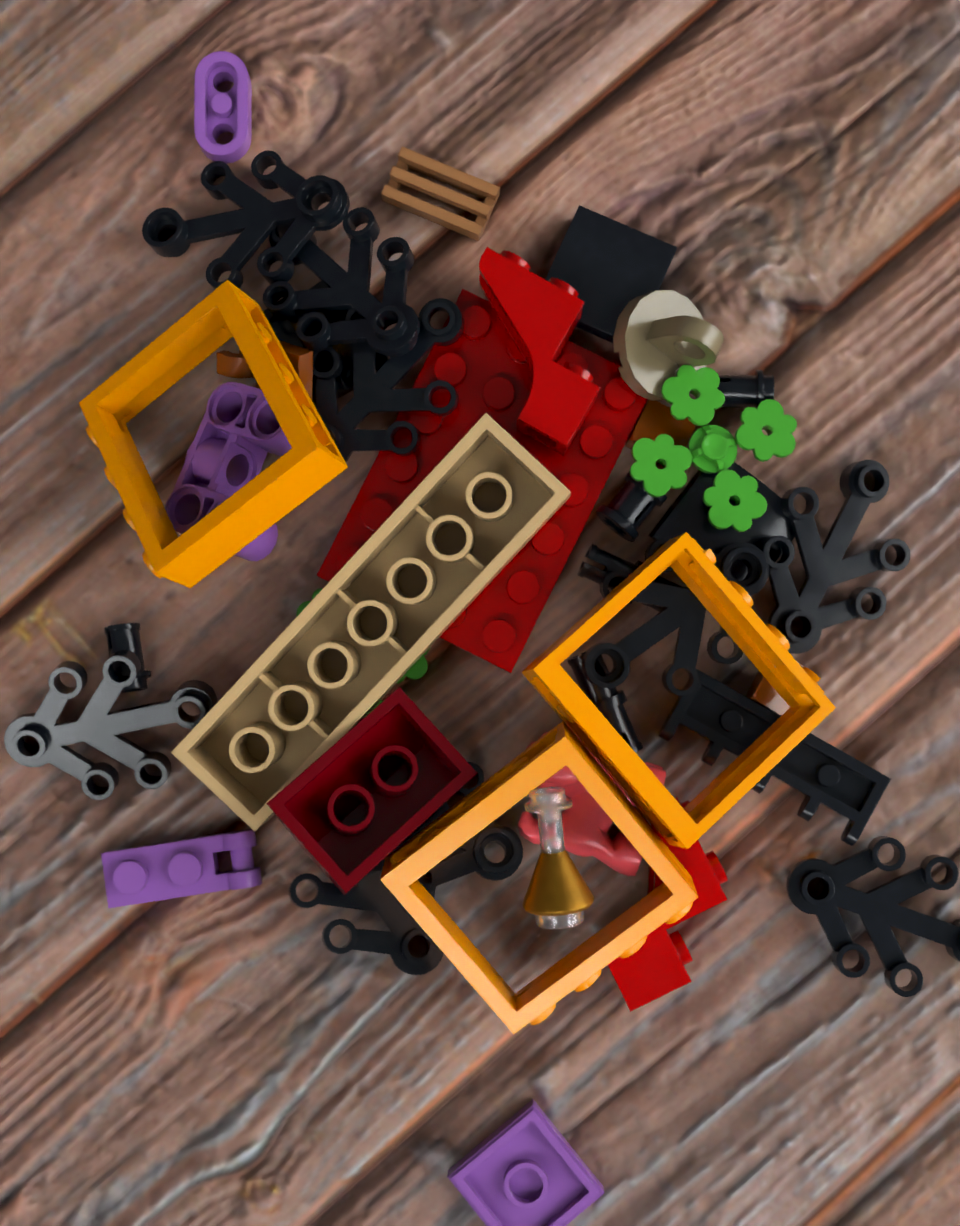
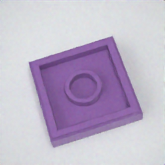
[447,1099,605,1226]

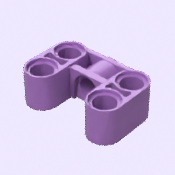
[165,382,292,561]

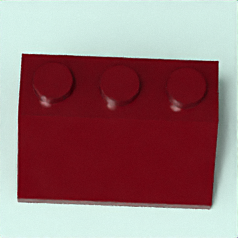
[267,687,477,896]

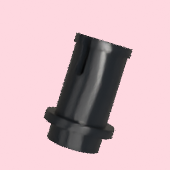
[717,370,774,408]
[104,623,151,693]

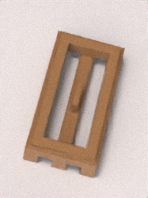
[381,146,500,241]

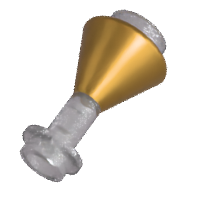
[522,787,594,929]

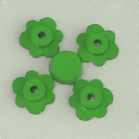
[630,365,797,532]

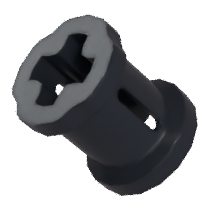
[595,471,667,542]

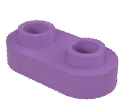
[194,51,252,164]

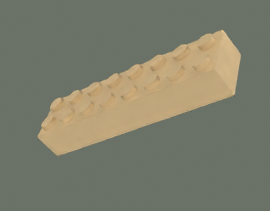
[171,413,571,832]

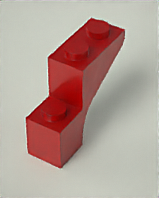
[479,247,601,456]
[608,794,728,1012]

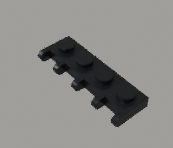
[658,669,891,846]

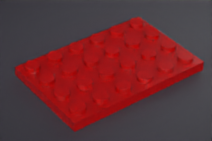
[316,289,648,673]

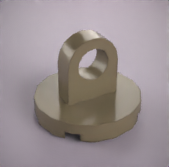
[613,290,724,401]

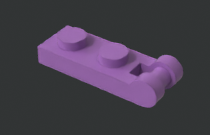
[101,829,262,909]

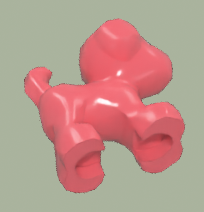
[517,731,666,876]

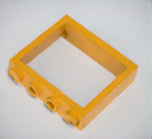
[79,280,348,588]
[521,532,836,849]
[380,721,698,1034]

